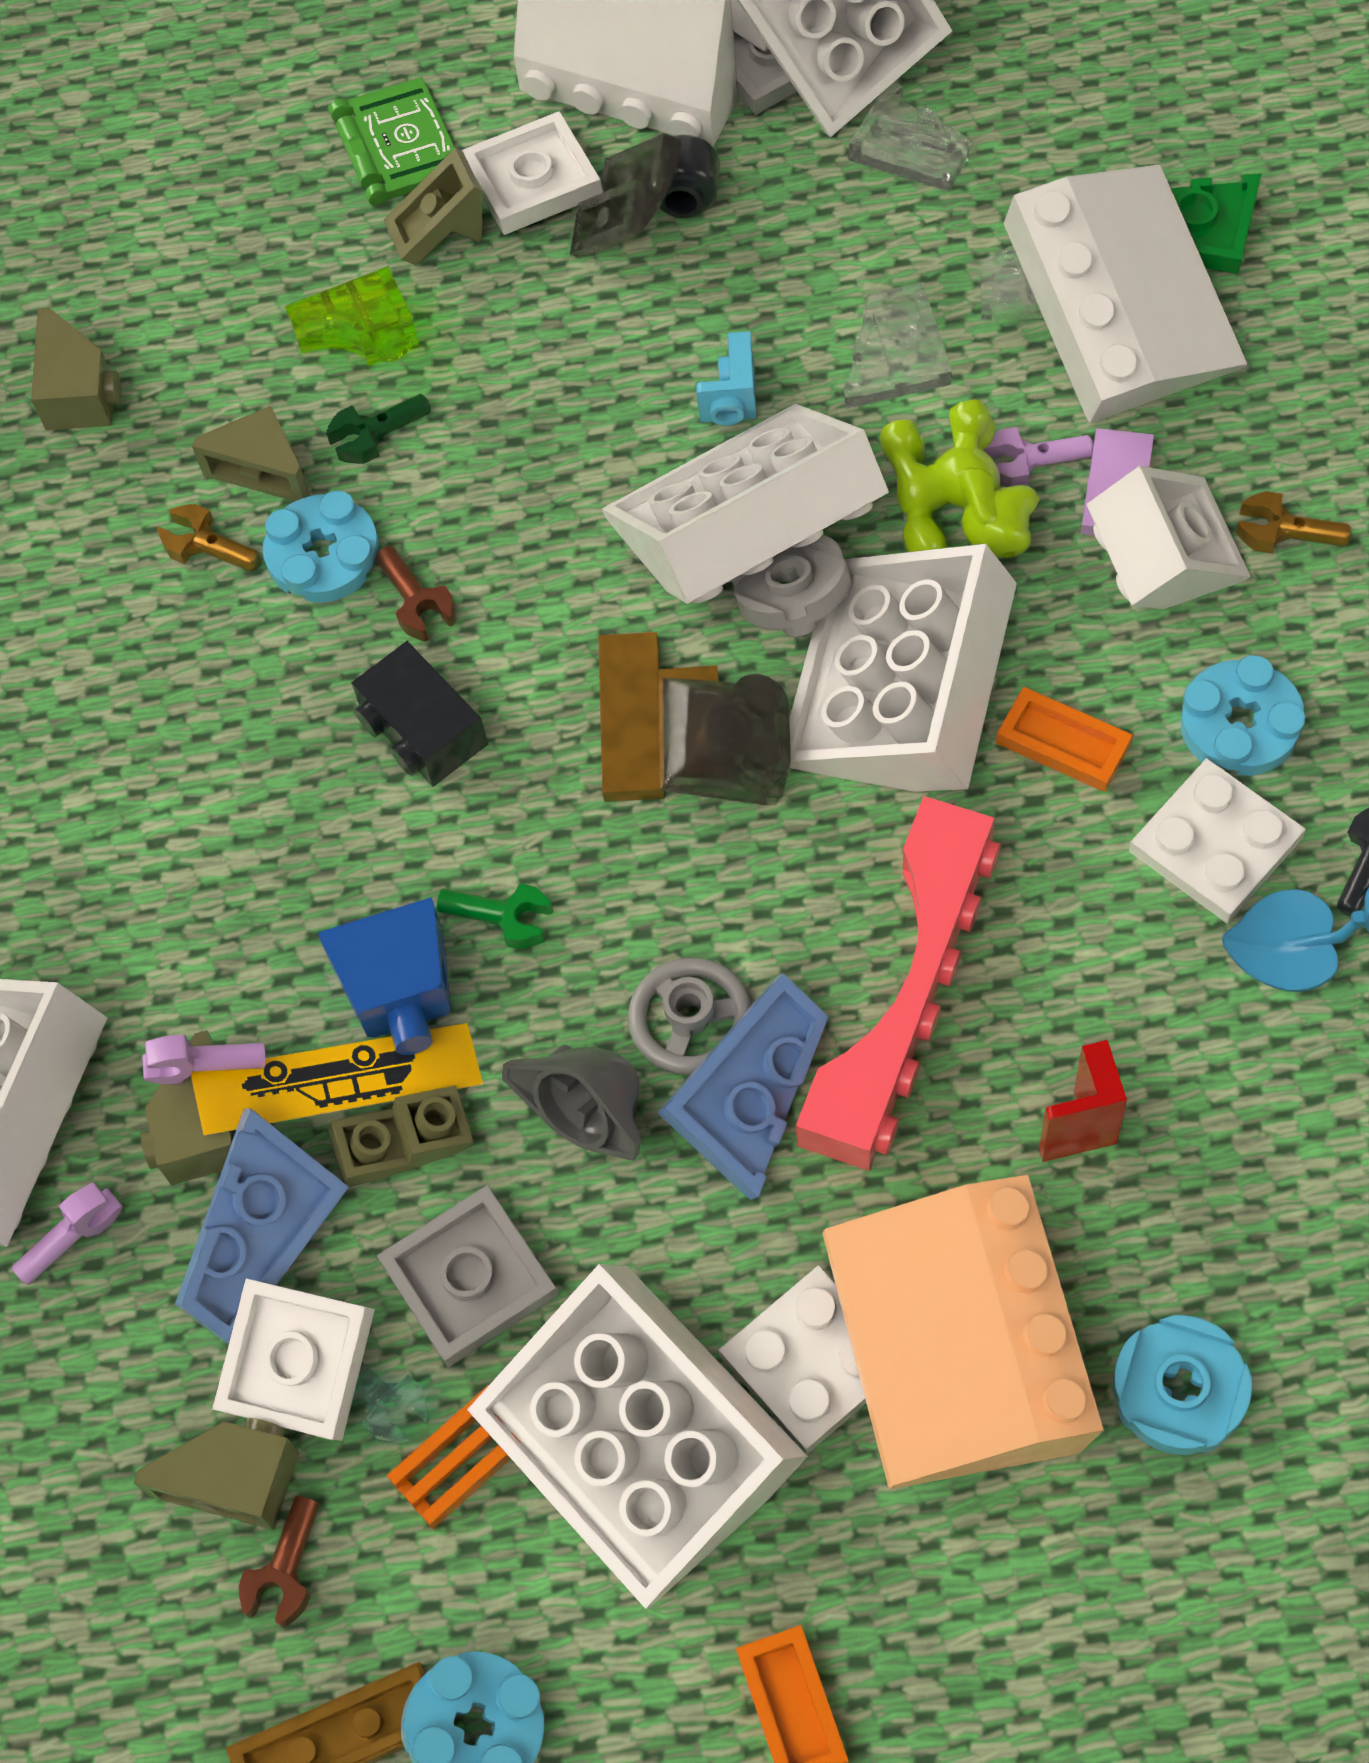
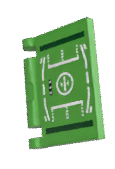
[328,77,455,206]

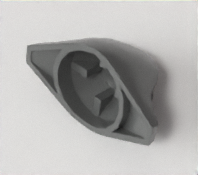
[502,1045,641,1161]

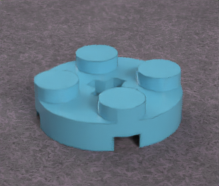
[263,490,380,603]
[1180,655,1305,776]
[1113,1315,1252,1455]
[401,1652,544,1763]

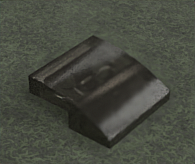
[570,133,682,258]

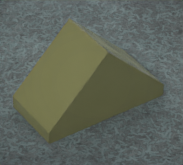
[192,406,310,502]

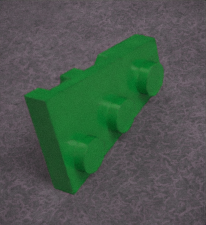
[1171,173,1262,274]

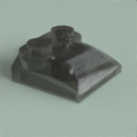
[659,674,791,806]

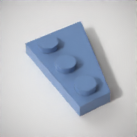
[657,973,829,1200]
[175,1108,349,1344]

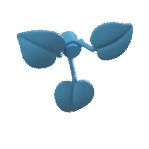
[1222,888,1369,992]

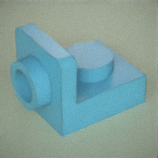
[696,331,757,426]

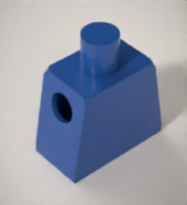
[318,897,451,1055]

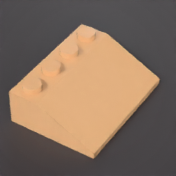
[822,1175,1104,1490]

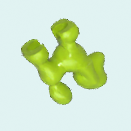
[880,399,1040,559]

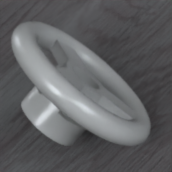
[628,958,752,1075]

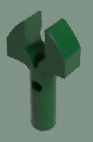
[326,394,431,464]

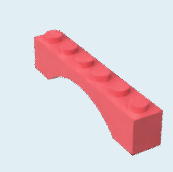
[796,796,1001,1171]

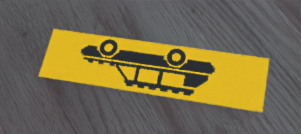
[191,1023,483,1136]

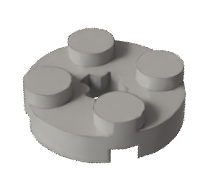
[732,534,852,637]

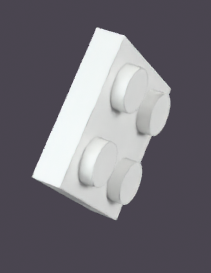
[462,111,603,235]
[1129,758,1306,924]
[718,1265,866,1455]
[212,1279,375,1441]

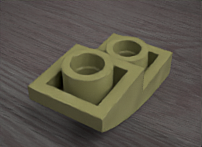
[328,1085,474,1187]

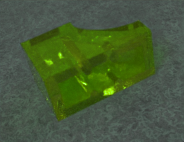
[285,266,420,367]

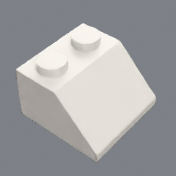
[1086,466,1251,609]

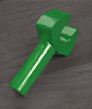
[436,884,554,949]

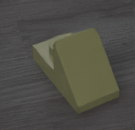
[384,148,482,266]

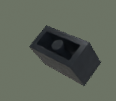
[351,641,488,787]

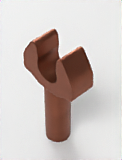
[376,546,455,642]
[238,1495,320,1628]

